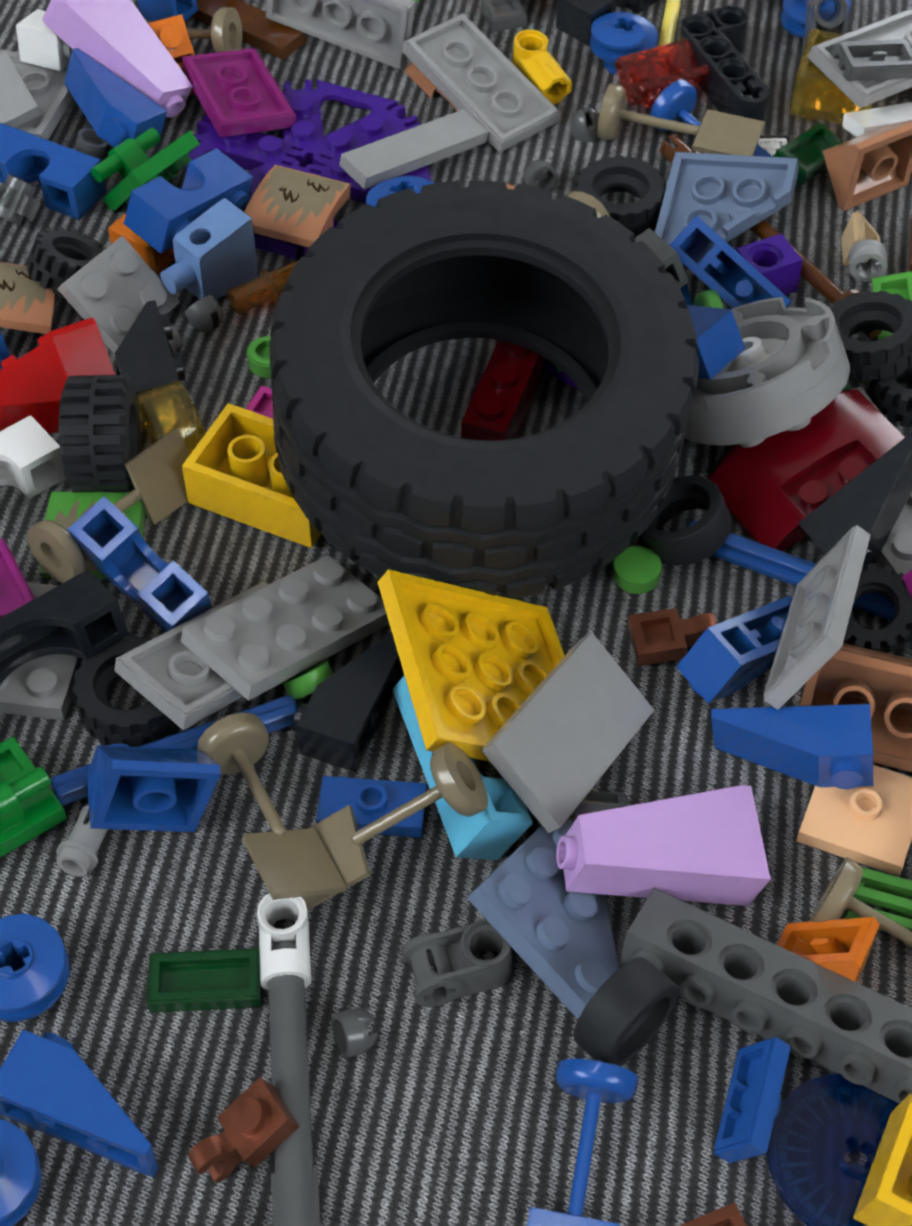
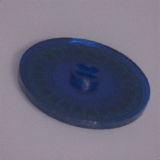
[767,1074,899,1226]

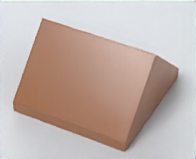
[823,120,912,211]

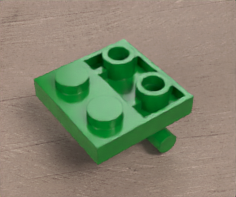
[91,128,200,212]
[0,737,67,858]

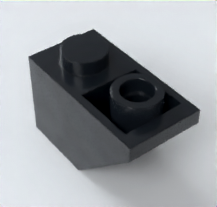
[115,300,185,407]

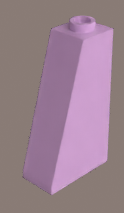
[42,0,193,117]
[556,785,771,906]

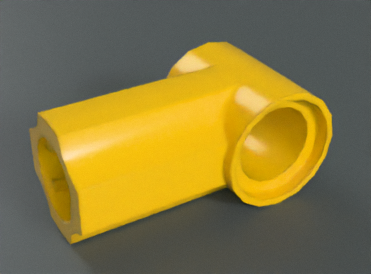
[512,29,572,105]

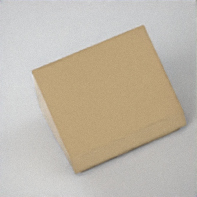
[841,211,880,266]

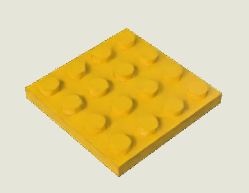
[377,569,565,761]

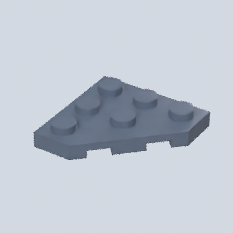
[655,152,799,245]
[466,817,619,1019]

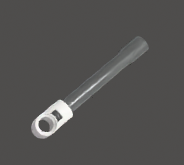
[257,893,320,1226]

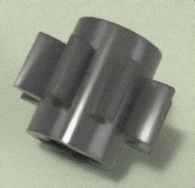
[0,174,41,226]

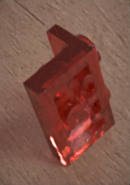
[614,39,710,106]

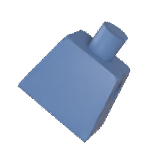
[160,198,259,300]

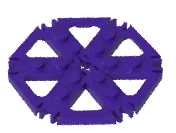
[186,79,431,260]

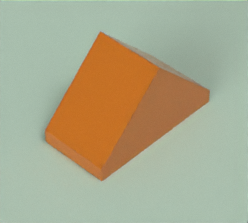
[777,917,880,982]

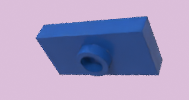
[316,776,427,838]
[714,1036,791,1163]

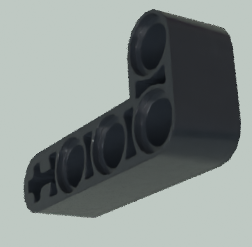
[677,6,770,121]

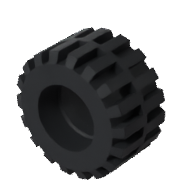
[59,375,141,492]

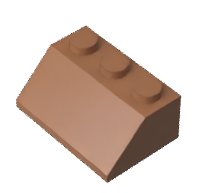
[800,643,912,772]

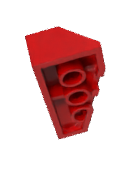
[0,317,115,433]

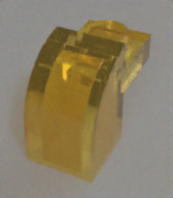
[137,380,205,454]

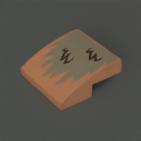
[244,165,351,247]
[0,262,55,334]

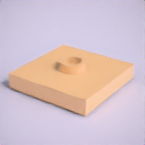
[796,765,912,877]

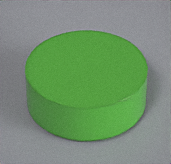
[247,336,271,378]
[613,546,662,594]
[282,660,334,700]

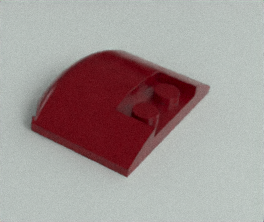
[707,389,905,551]

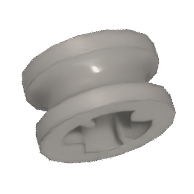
[848,239,888,282]

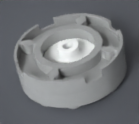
[685,297,850,448]

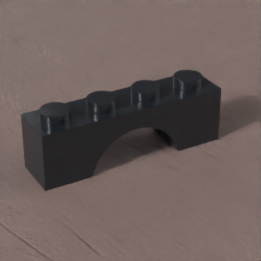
[0,569,129,686]

